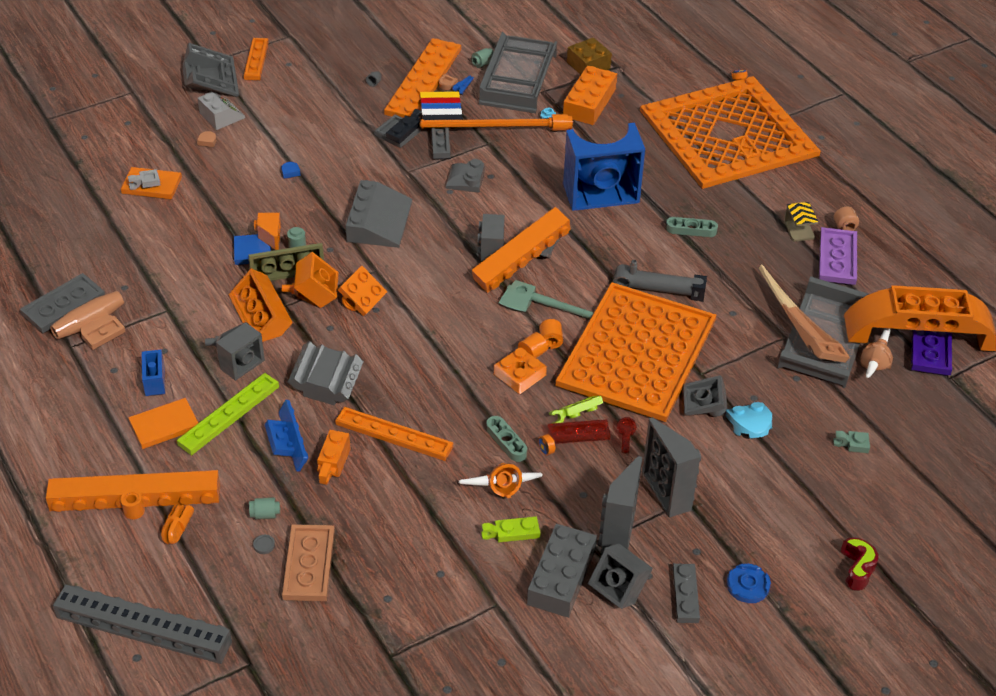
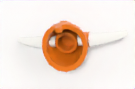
[459,463,542,498]

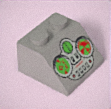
[198,92,245,130]

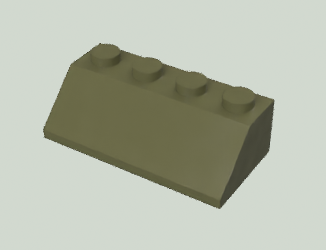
[248,243,324,281]

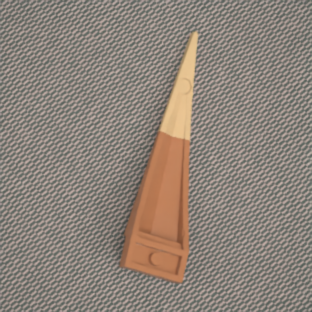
[759,264,850,363]

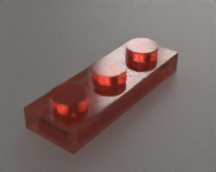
[548,419,611,444]

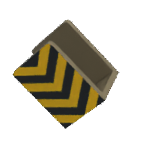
[784,202,818,242]

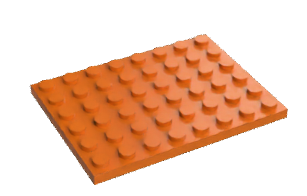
[556,282,717,422]

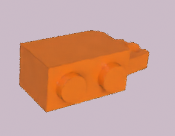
[317,430,350,485]

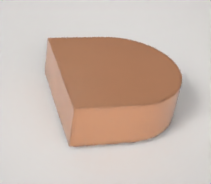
[439,74,458,90]
[197,131,217,147]

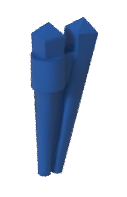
[452,75,474,95]

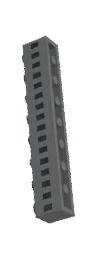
[53,584,232,664]

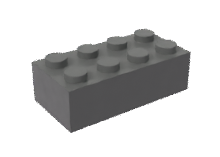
[527,523,597,618]

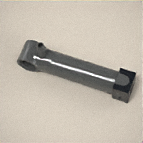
[613,260,707,302]

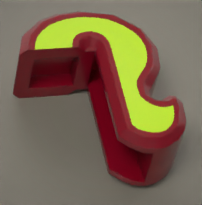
[840,537,879,591]

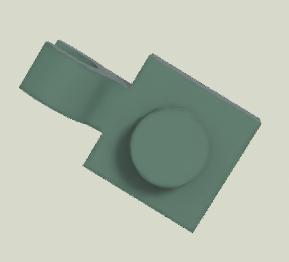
[833,431,870,453]

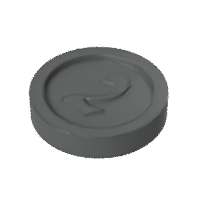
[253,534,275,554]

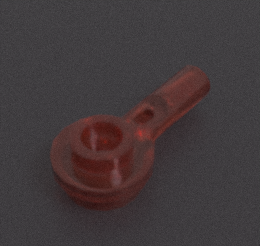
[617,417,637,454]

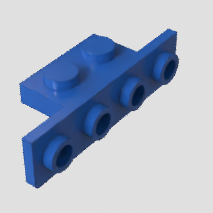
[265,400,308,472]

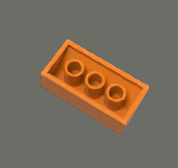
[229,268,293,342]

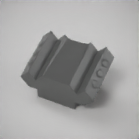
[288,341,364,406]

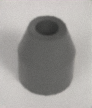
[366,71,382,87]

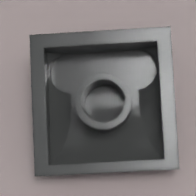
[446,159,485,193]
[684,375,727,417]

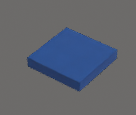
[234,234,271,265]

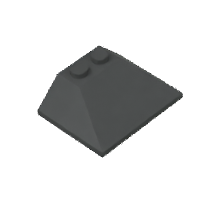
[182,42,239,97]

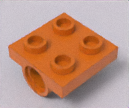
[337,265,387,316]

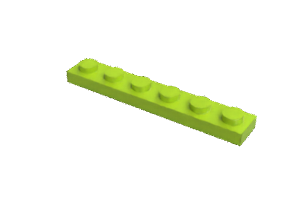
[177,373,279,455]

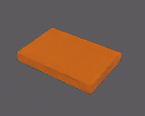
[121,167,182,199]
[128,398,198,449]

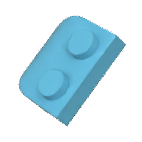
[726,402,772,438]

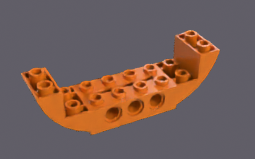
[844,285,996,351]

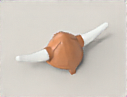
[860,328,893,378]

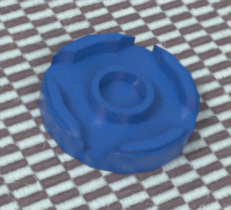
[726,563,771,603]

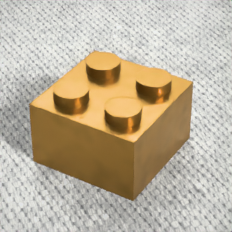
[567,37,612,75]

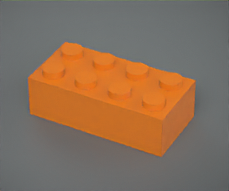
[563,66,617,125]

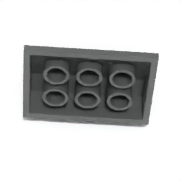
[346,180,413,248]
[642,417,701,518]
[598,456,642,556]

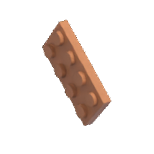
[282,525,335,601]

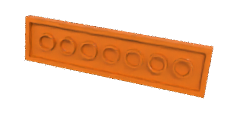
[384,38,461,118]

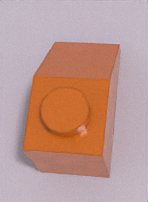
[254,213,281,250]

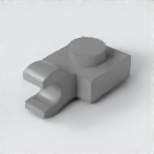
[128,169,160,190]

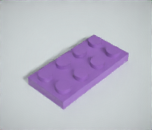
[819,227,857,285]

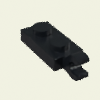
[386,109,422,144]

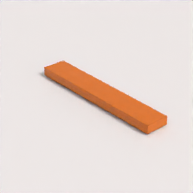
[335,407,453,461]

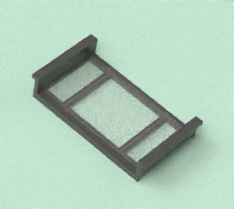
[479,32,557,114]
[777,276,869,388]

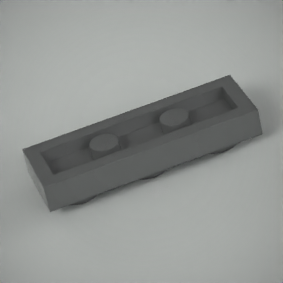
[432,127,450,159]
[673,564,700,623]

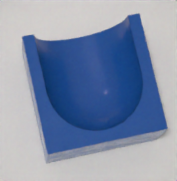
[563,123,645,211]

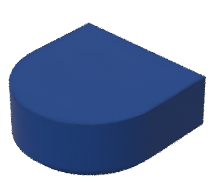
[281,162,301,178]

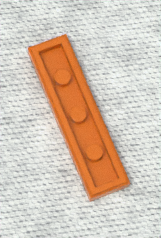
[244,38,269,80]

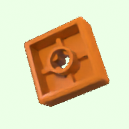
[493,347,547,394]

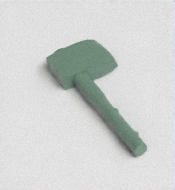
[499,280,594,319]

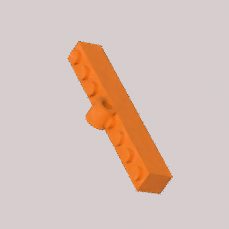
[46,470,220,520]

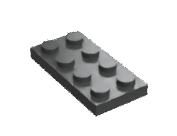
[20,273,105,333]

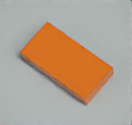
[732,135,762,159]

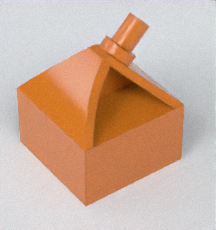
[282,252,339,308]

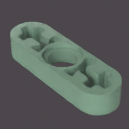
[666,217,718,237]
[487,416,527,462]

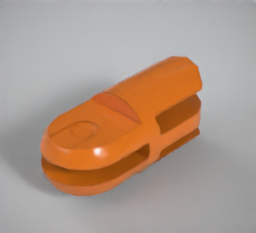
[161,504,194,544]

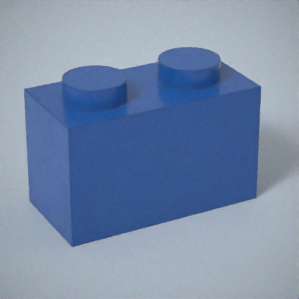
[142,349,165,396]

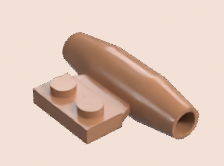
[50,291,125,350]

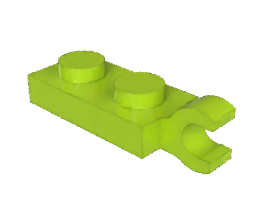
[549,396,603,425]
[481,516,541,543]

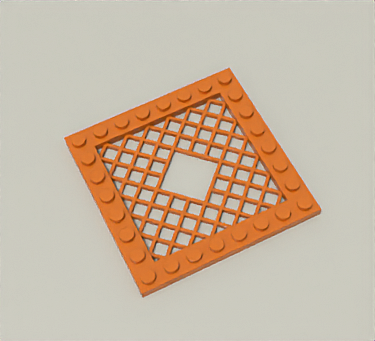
[640,76,821,189]

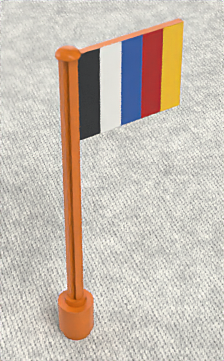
[420,92,573,131]

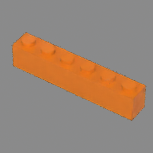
[472,207,571,293]

